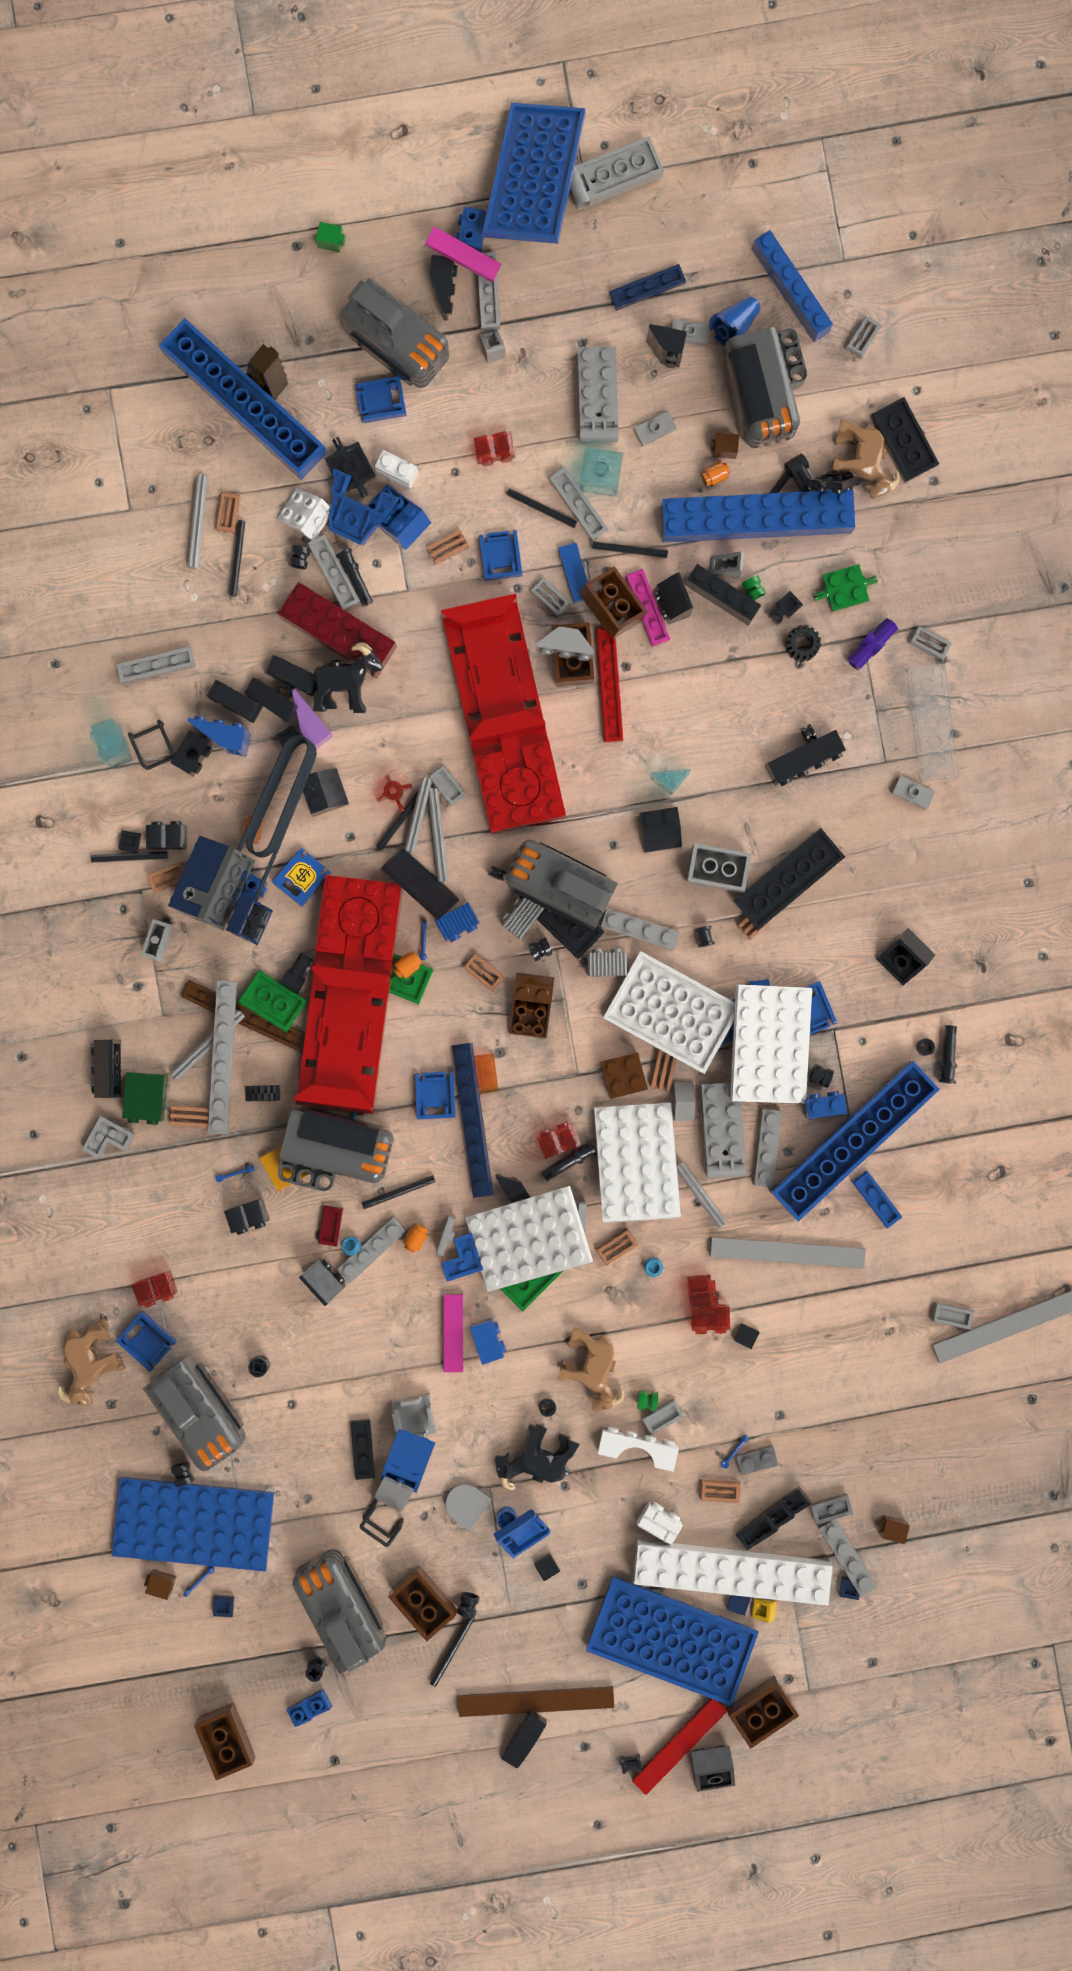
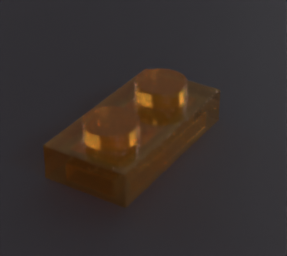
[475,1053,499,1094]

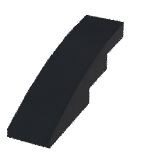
[736,1486,811,1551]

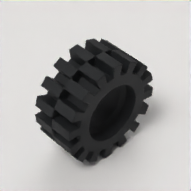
[785,625,821,662]
[245,1085,280,1102]

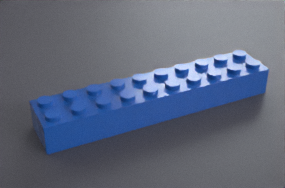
[159,318,327,481]
[661,489,856,543]
[769,1061,940,1222]

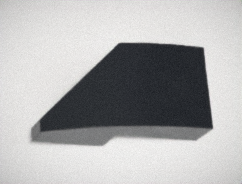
[495,1174,531,1203]

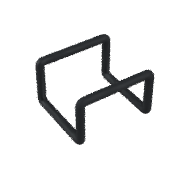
[128,720,176,770]
[360,1499,404,1547]

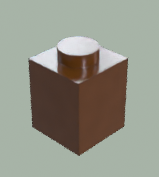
[710,433,739,459]
[878,1515,910,1544]
[144,1569,177,1600]

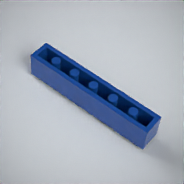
[752,230,833,342]

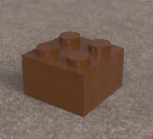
[600,1052,648,1099]

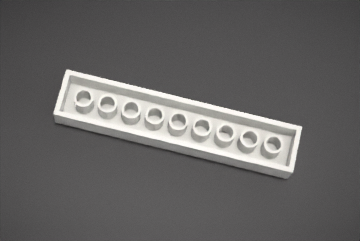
[633,1539,832,1606]

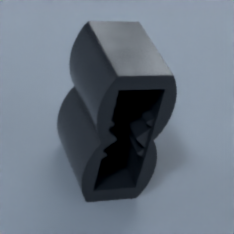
[146,821,187,850]
[224,1198,270,1235]

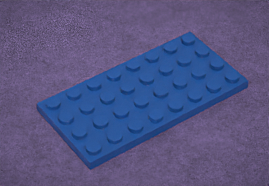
[482,103,586,244]
[112,1477,275,1572]
[586,1576,759,1706]

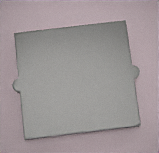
[374,1476,414,1511]

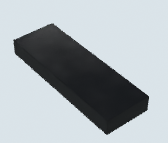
[244,677,298,723]
[351,1419,375,1480]

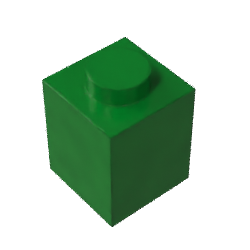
[316,222,346,252]

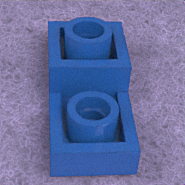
[286,1689,333,1727]

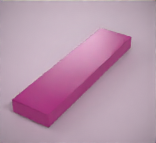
[425,227,502,283]
[625,569,670,647]
[444,1294,463,1372]

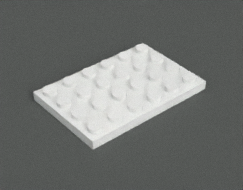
[603,951,735,1074]
[730,984,812,1103]
[594,1103,681,1223]
[465,1186,593,1292]

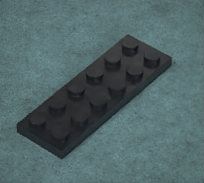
[733,828,845,931]

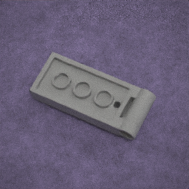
[570,136,664,209]
[578,347,618,443]
[700,1083,746,1179]

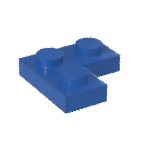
[441,1233,483,1282]

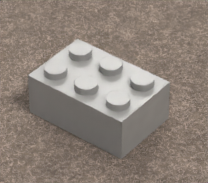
[686,843,751,893]

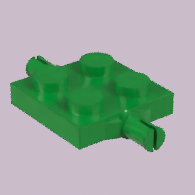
[813,564,878,612]

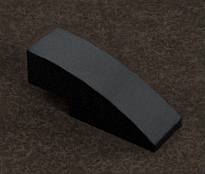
[501,1710,547,1769]

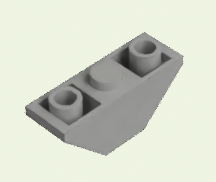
[536,627,594,661]

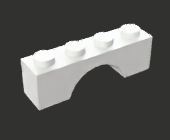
[597,1426,679,1472]

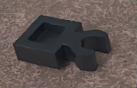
[768,591,803,625]

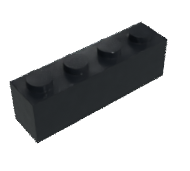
[685,564,761,626]
[765,730,846,787]

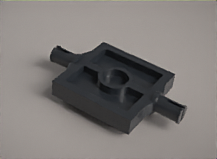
[324,437,376,498]
[808,472,860,493]

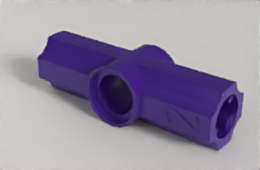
[847,618,899,671]

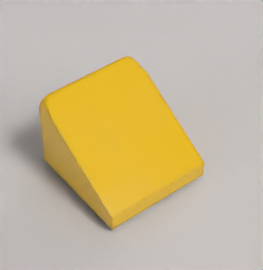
[751,1598,777,1623]

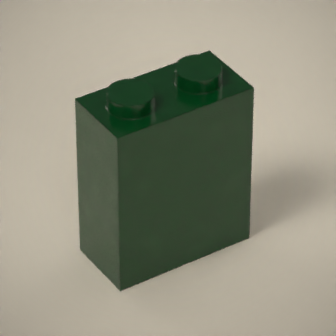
[122,1072,168,1125]

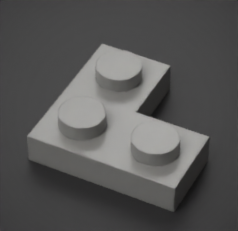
[82,1116,135,1159]

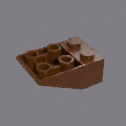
[509,973,555,1038]

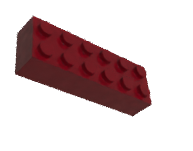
[278,582,397,679]

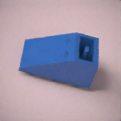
[367,484,431,550]
[188,716,251,757]
[380,1429,436,1493]

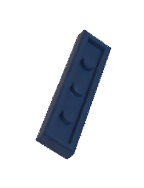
[609,264,686,311]

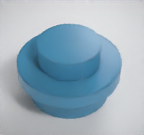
[342,1236,361,1256]
[644,1257,663,1277]

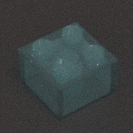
[580,447,623,497]
[90,718,133,768]

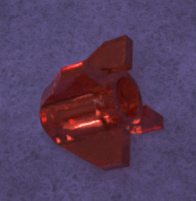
[376,775,413,812]

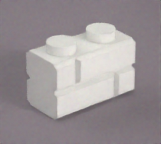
[375,450,419,489]
[637,1502,683,1545]

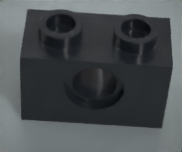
[170,730,213,777]

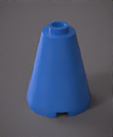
[709,297,760,347]

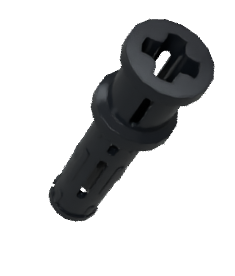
[336,548,374,607]
[938,1025,957,1084]
[541,1140,597,1182]

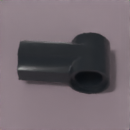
[784,453,815,492]
[280,953,315,994]

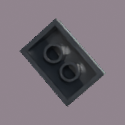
[91,1039,122,1098]

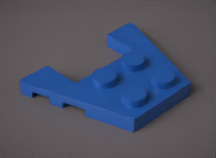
[329,469,399,545]

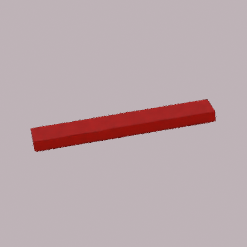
[596,628,624,743]
[632,1698,727,1795]

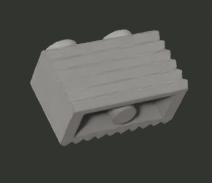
[502,896,544,940]
[140,919,174,962]
[588,949,627,977]

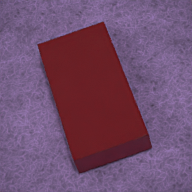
[318,1205,344,1247]

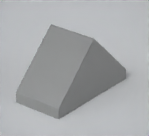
[479,330,506,363]
[710,551,744,578]
[674,1082,695,1121]

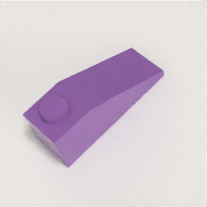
[292,689,333,750]

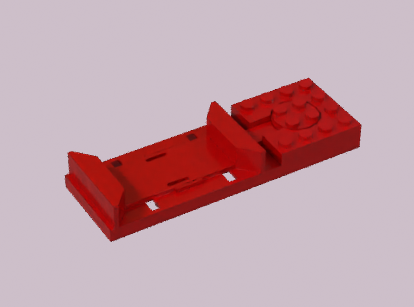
[441,593,566,835]
[294,875,403,1114]

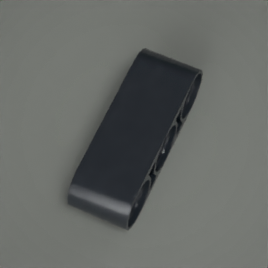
[264,655,317,696]
[206,679,263,724]

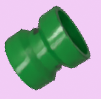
[742,575,766,600]
[637,1390,658,1412]

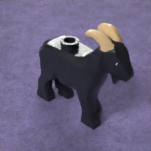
[310,642,383,713]
[494,1423,580,1490]

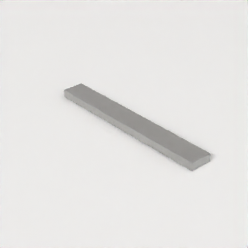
[710,1237,866,1268]
[932,1290,1072,1364]

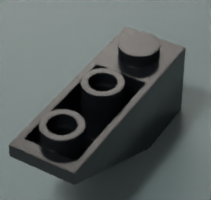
[429,255,458,321]

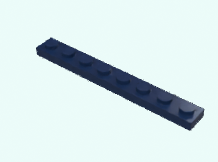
[452,1042,494,1198]

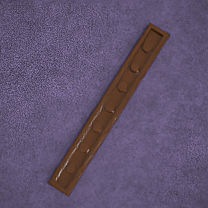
[181,980,305,1053]
[458,1686,614,1717]

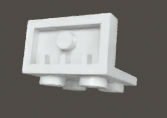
[277,488,330,541]

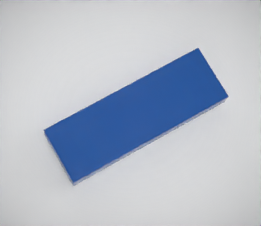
[558,542,588,603]
[852,1171,902,1229]

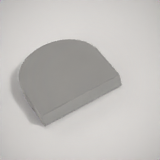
[446,1484,492,1531]

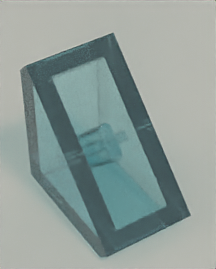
[650,769,690,796]

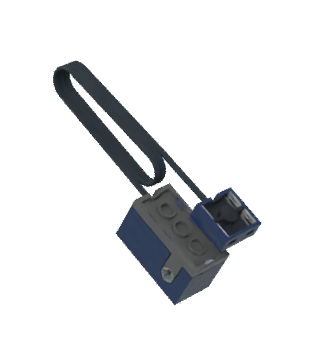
[168,735,317,945]

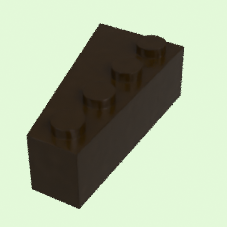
[246,344,289,400]

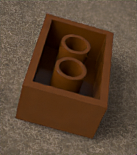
[579,566,648,640]
[551,622,595,687]
[388,1565,457,1642]
[726,1676,799,1749]
[194,1702,256,1781]

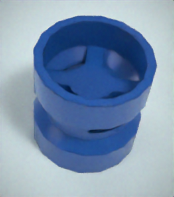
[497,1506,516,1528]

